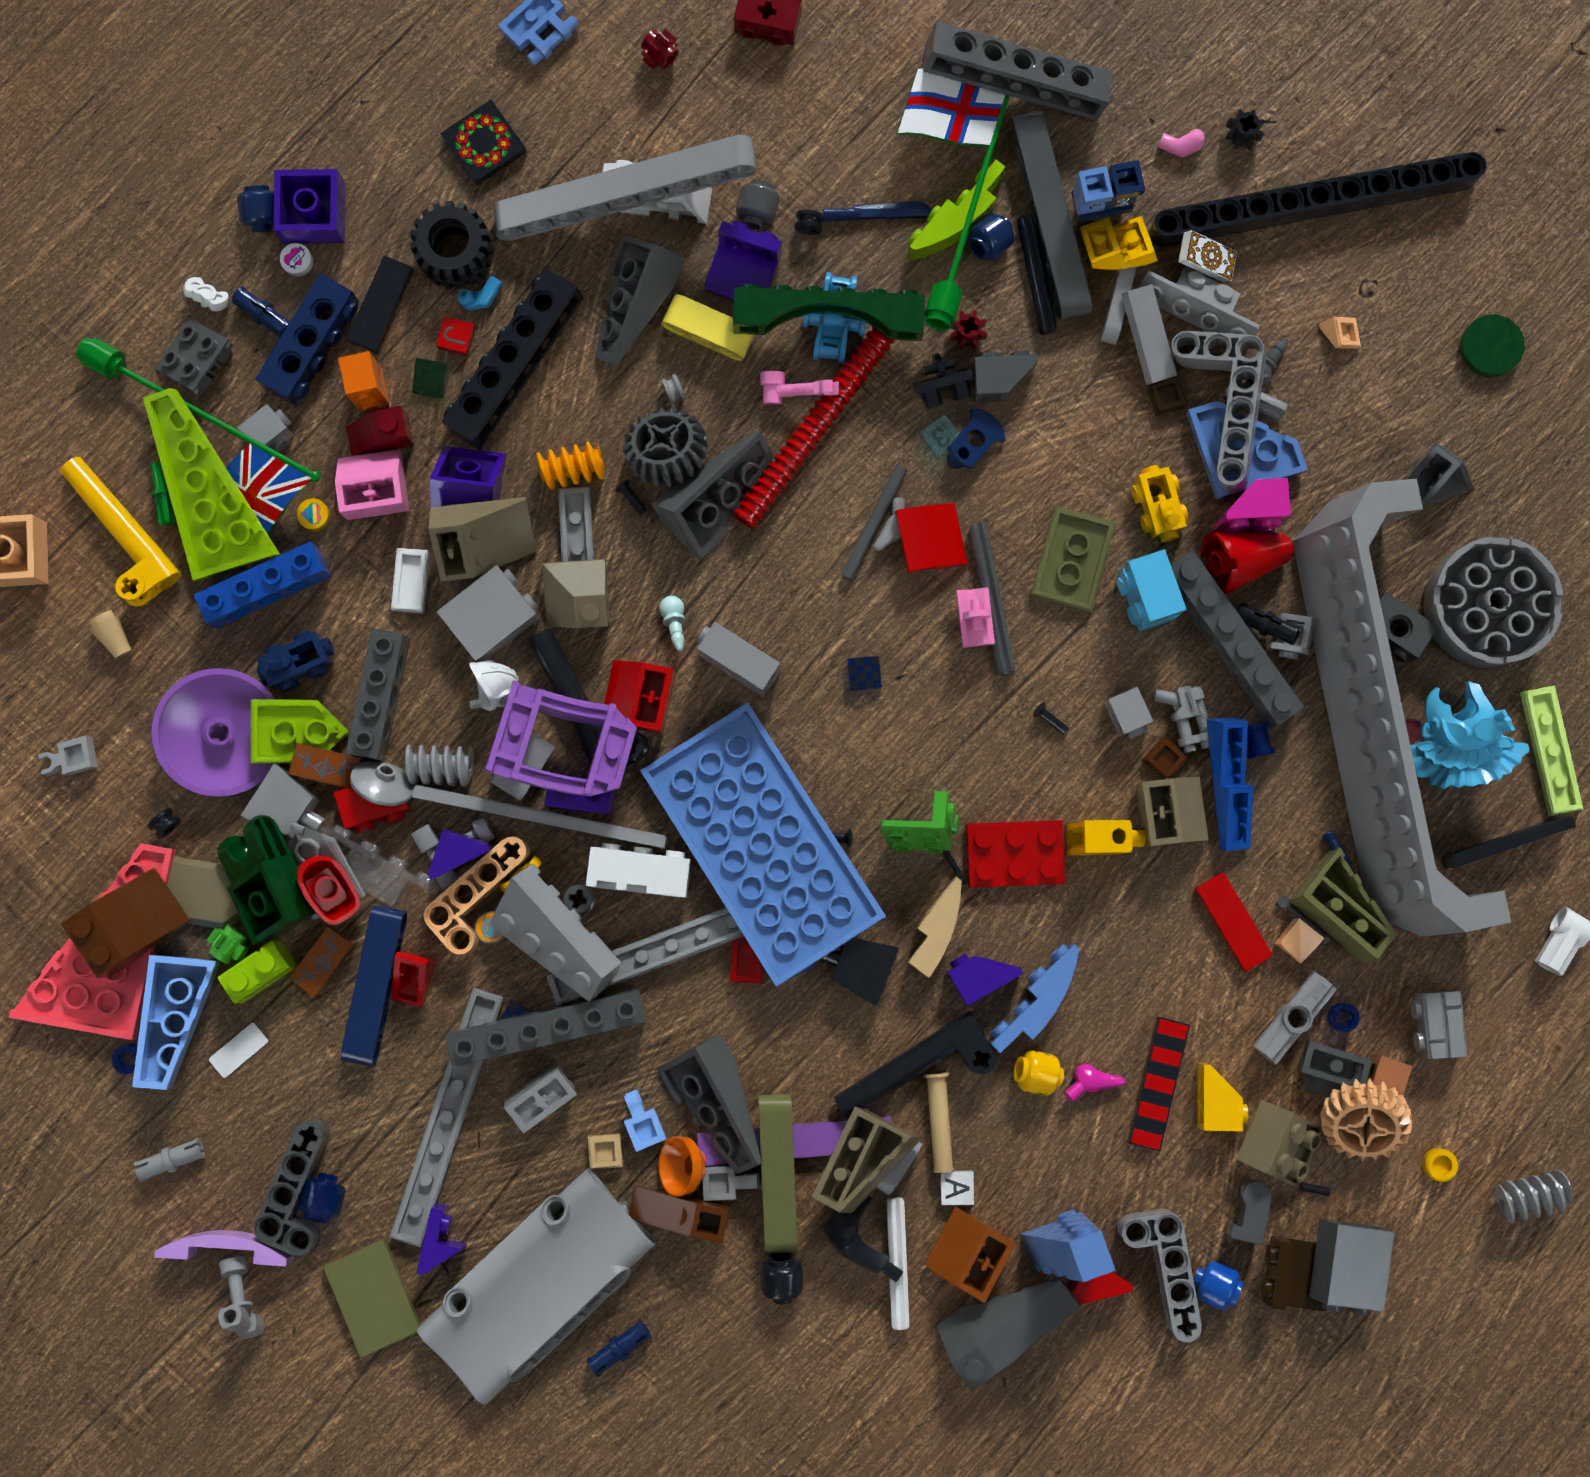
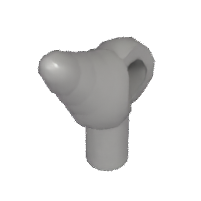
[874,498,905,551]

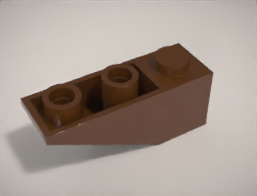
[629,1185,730,1243]

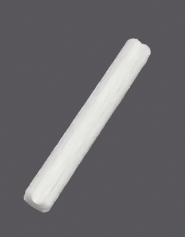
[886,1197,910,1330]

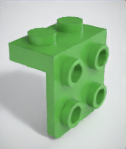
[880,791,959,854]

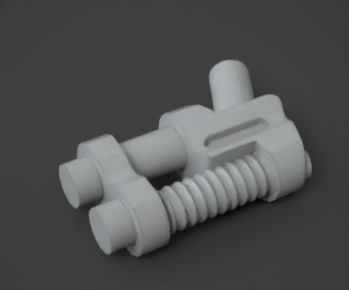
[1153,686,1209,753]

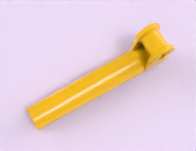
[60,457,181,607]

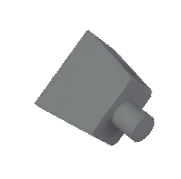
[241,764,326,836]

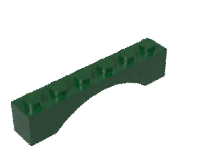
[733,284,925,341]

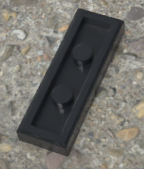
[347,255,414,353]

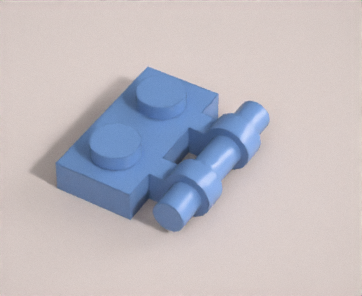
[498,0,579,66]

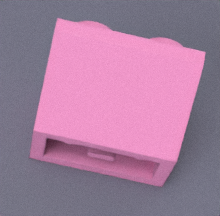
[335,449,410,520]

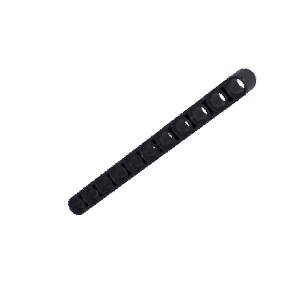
[1149,152,1487,247]

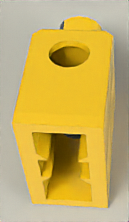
[1065,820,1146,856]

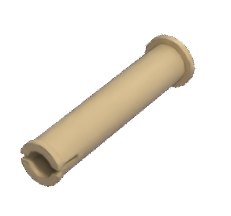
[923,1072,954,1173]

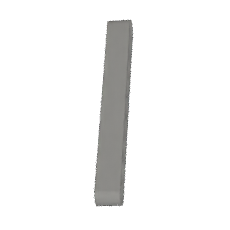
[493,135,756,241]

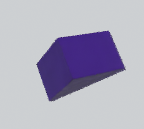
[428,829,492,880]

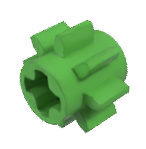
[206,924,250,965]

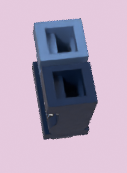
[1071,160,1145,223]

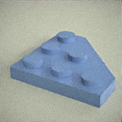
[1186,401,1308,500]

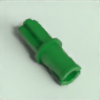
[149,462,177,526]

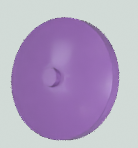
[152,668,277,797]

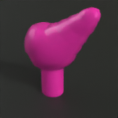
[1064,1064,1126,1102]

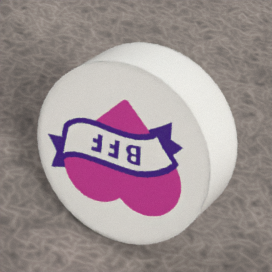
[280,243,313,277]

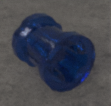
[1247,721,1276,759]

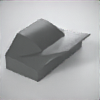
[1299,1040,1372,1098]

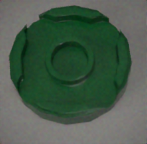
[1459,314,1525,377]

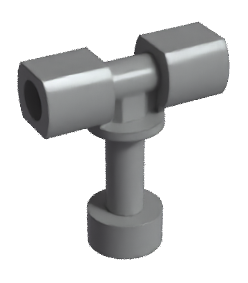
[411,816,496,890]
[218,1256,264,1339]

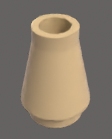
[88,610,132,659]

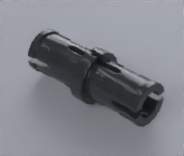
[1237,602,1301,645]

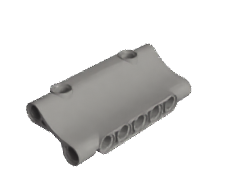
[417,1168,656,1405]

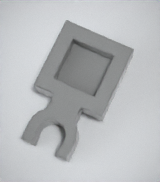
[38,736,98,776]

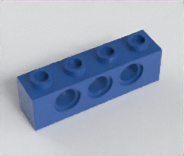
[194,541,332,629]

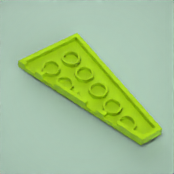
[143,388,280,581]

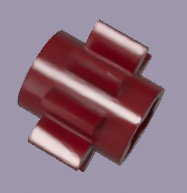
[641,29,679,70]
[950,310,987,350]

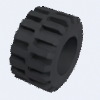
[410,201,494,289]

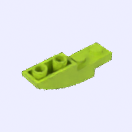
[907,160,1006,261]

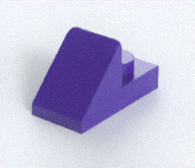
[416,1204,467,1275]

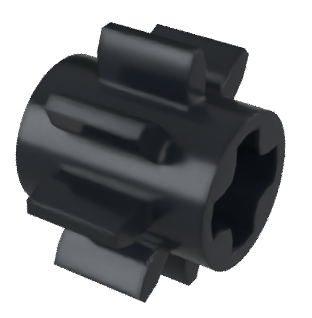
[1225,109,1265,150]

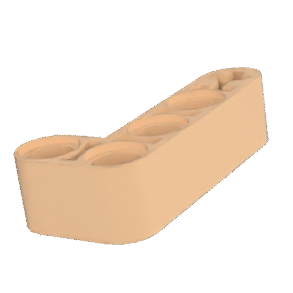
[424,836,530,955]

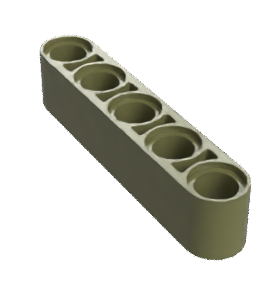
[758,1094,798,1254]

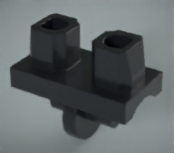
[912,353,973,409]

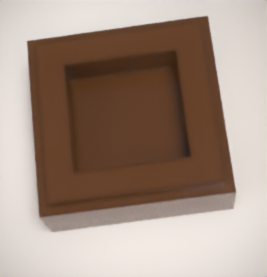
[1142,736,1188,779]

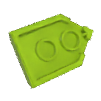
[251,699,349,763]

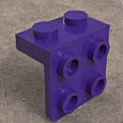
[704,221,782,301]

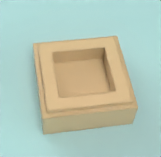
[588,1133,623,1170]

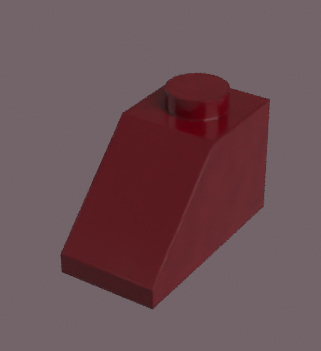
[346,406,414,456]

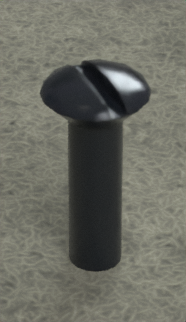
[615,480,647,516]
[1033,702,1069,735]
[833,829,853,847]

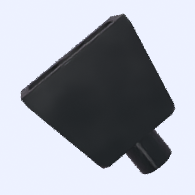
[819,938,899,1006]

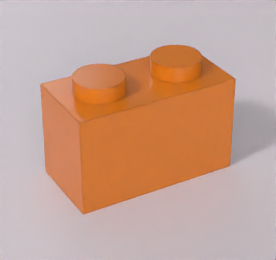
[338,351,390,413]

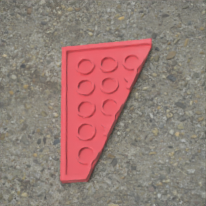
[8,843,176,1040]

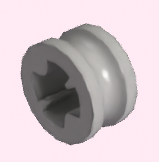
[661,374,686,406]

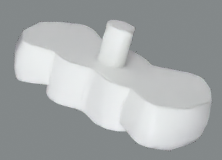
[183,277,229,311]

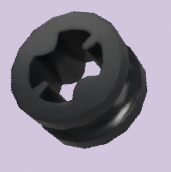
[795,210,824,235]
[147,808,181,839]

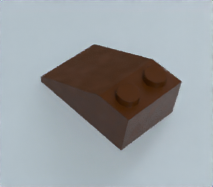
[61,868,191,978]

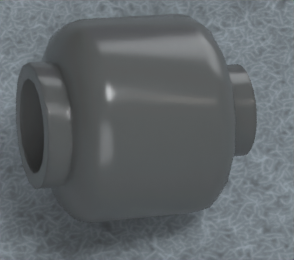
[736,179,779,230]

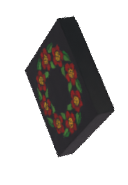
[440,100,527,186]

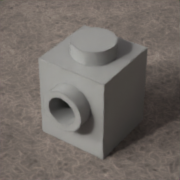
[237,404,294,452]

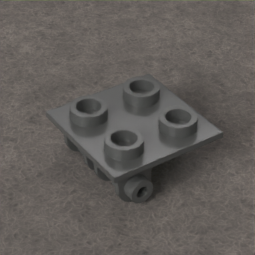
[155,318,234,396]

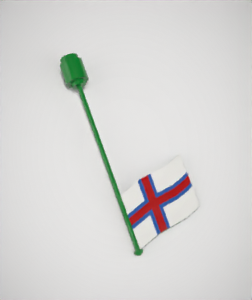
[896,68,1010,331]

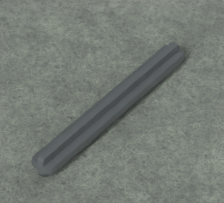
[969,522,1015,676]

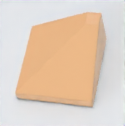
[1319,317,1361,349]

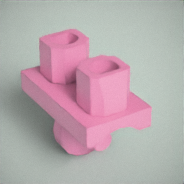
[956,587,995,648]

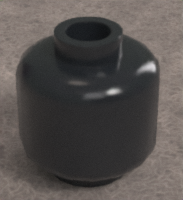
[760,1252,803,1305]

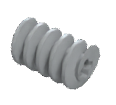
[404,744,474,787]
[1494,1170,1573,1224]

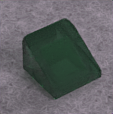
[412,358,450,399]

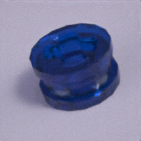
[1327,1003,1360,1032]
[112,1044,138,1074]

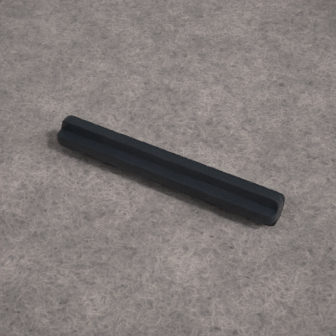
[1017,214,1057,335]

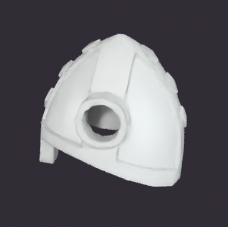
[469,660,519,711]

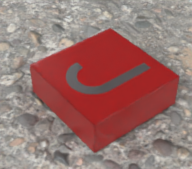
[436,316,476,356]

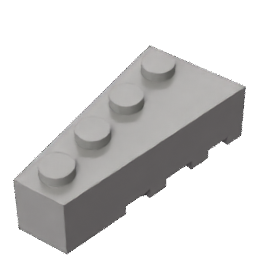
[489,864,621,1002]

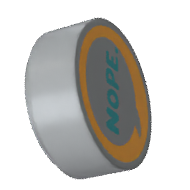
[475,911,505,943]

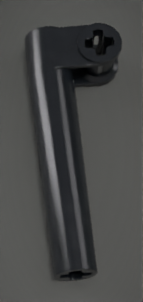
[529,629,649,767]
[833,1011,996,1119]

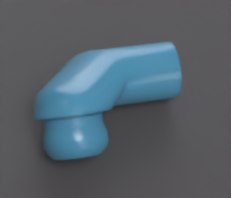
[458,276,503,311]

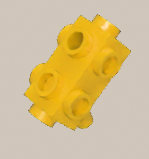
[1131,465,1189,543]

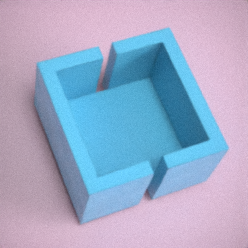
[1116,549,1187,632]

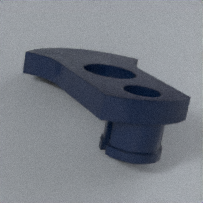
[947,408,1005,469]

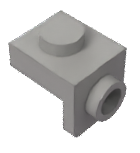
[1270,613,1315,660]

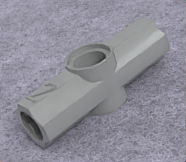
[1252,972,1337,1065]

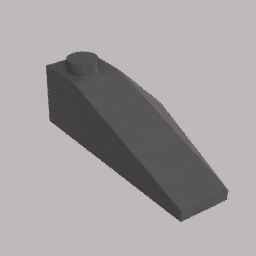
[595,235,685,366]
[652,431,773,559]
[657,1033,762,1174]
[936,1278,1081,1391]

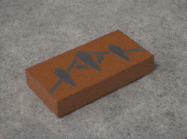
[288,743,360,788]
[289,926,355,997]

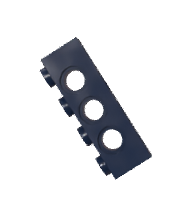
[255,273,359,406]

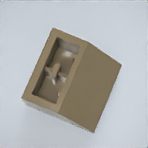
[1135,777,1208,848]
[1236,1099,1323,1188]

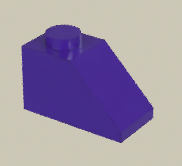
[945,953,1023,1006]

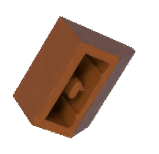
[924,1206,1016,1303]

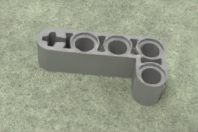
[1117,1209,1202,1343]

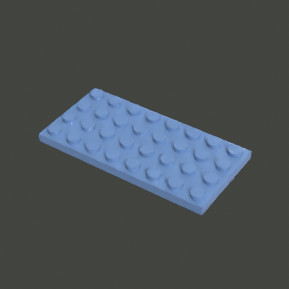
[640,703,886,987]

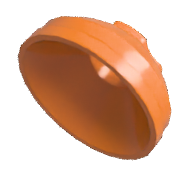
[658,1136,706,1197]

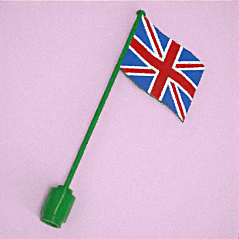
[76,337,321,534]

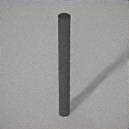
[841,465,907,581]

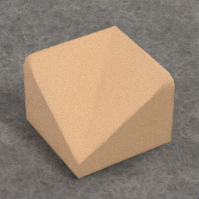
[1274,918,1324,964]

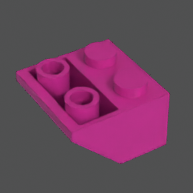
[1213,478,1291,532]

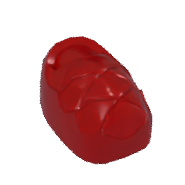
[296,855,360,925]

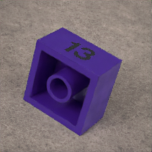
[273,169,345,244]

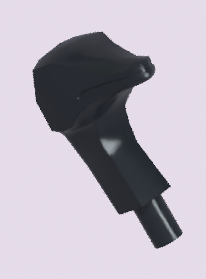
[822,1195,903,1282]

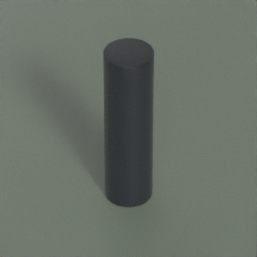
[1299,1182,1331,1197]

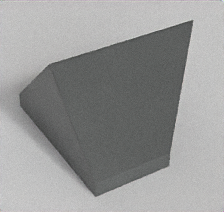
[1404,442,1474,508]

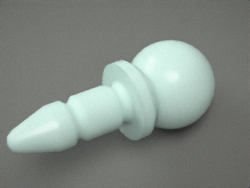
[659,596,685,651]

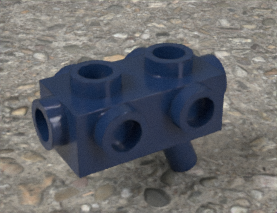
[257,631,335,692]

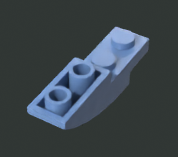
[988,944,1079,1053]

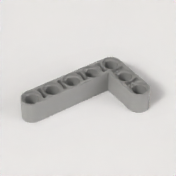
[1171,331,1266,494]

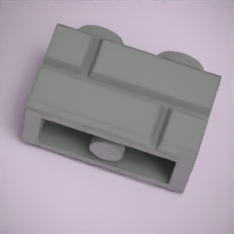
[1410,990,1467,1059]

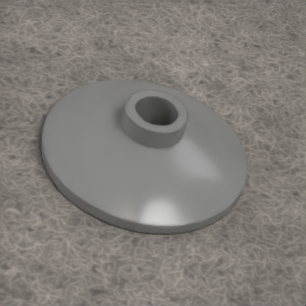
[350,761,414,806]

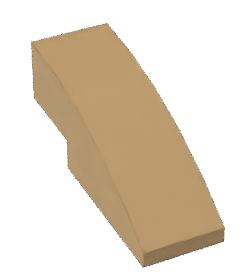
[907,877,962,978]

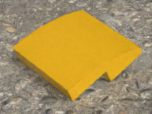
[1079,216,1157,270]

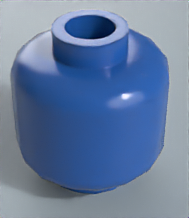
[1194,1261,1244,1311]

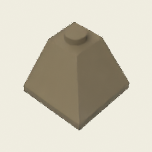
[542,559,611,628]

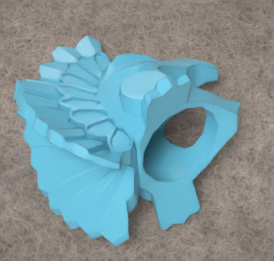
[1410,681,1529,791]

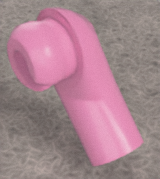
[1157,129,1205,158]

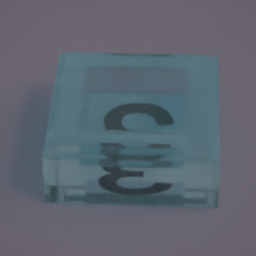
[919,415,959,459]

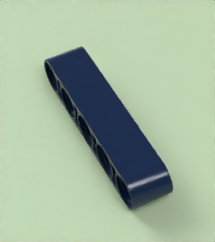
[341,905,407,1067]

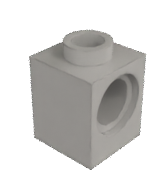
[1104,687,1153,739]

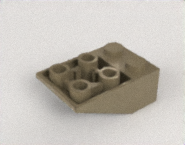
[428,497,536,581]

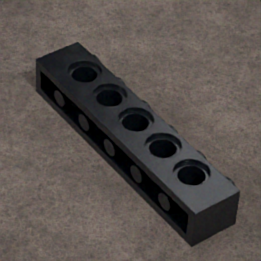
[442,268,584,451]

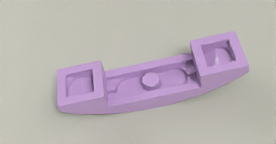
[154,1230,294,1266]

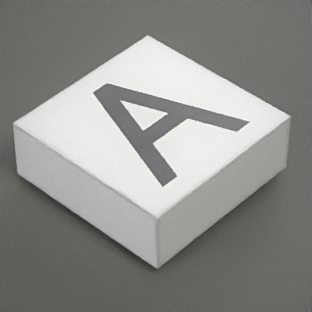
[940,1171,974,1205]

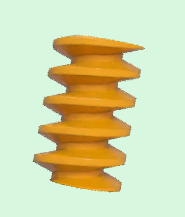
[536,441,605,490]

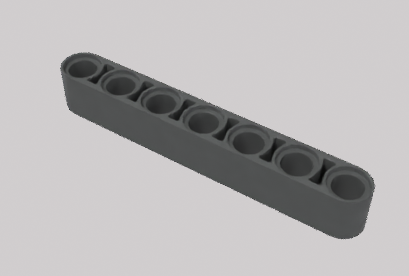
[1010,110,1092,320]

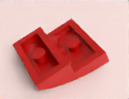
[895,503,968,574]

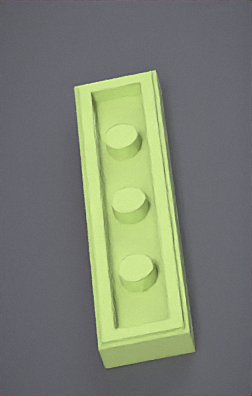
[1520,685,1584,816]

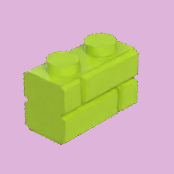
[217,940,297,1004]

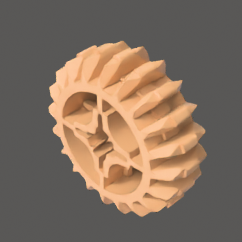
[1320,1078,1412,1162]

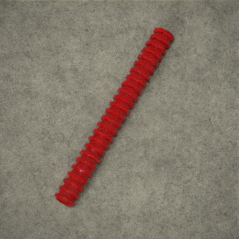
[733,327,896,529]

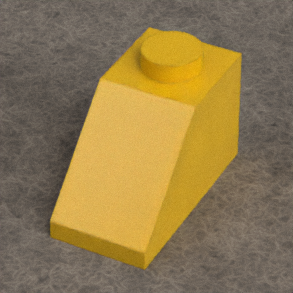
[1197,1063,1248,1132]

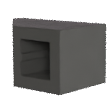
[972,351,1038,402]

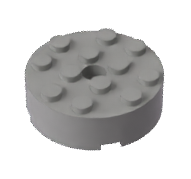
[1423,537,1563,668]

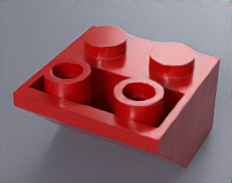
[604,660,676,735]

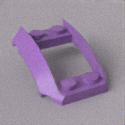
[485,680,637,796]

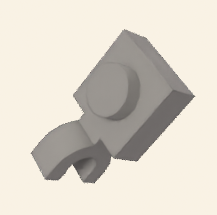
[702,1165,760,1201]

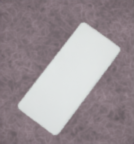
[209,1023,268,1078]

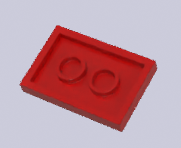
[966,820,1066,888]

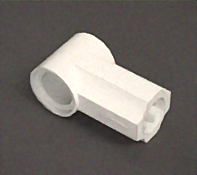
[1535,907,1590,976]

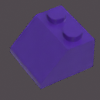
[430,446,506,508]

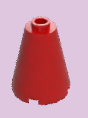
[1200,531,1294,594]

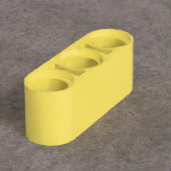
[661,294,755,361]

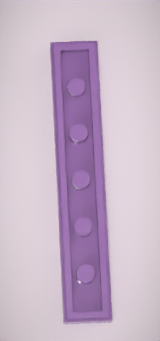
[697,1116,891,1166]

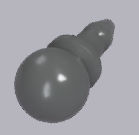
[1247,338,1288,387]

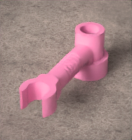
[760,371,839,405]

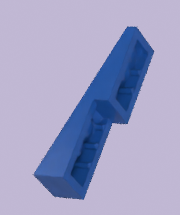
[1206,717,1254,851]

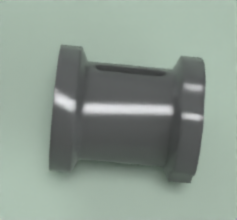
[563,885,595,914]

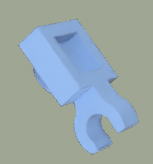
[624,1089,667,1152]

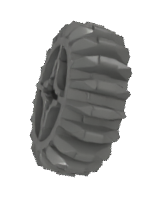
[623,406,708,488]

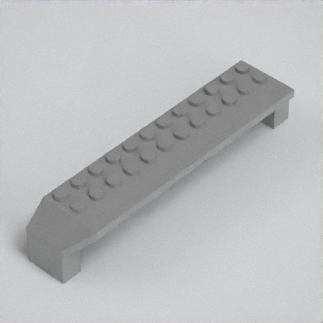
[1292,479,1511,937]

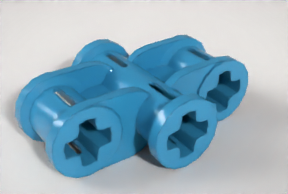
[802,272,866,364]

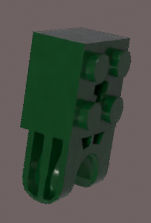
[217,815,316,945]

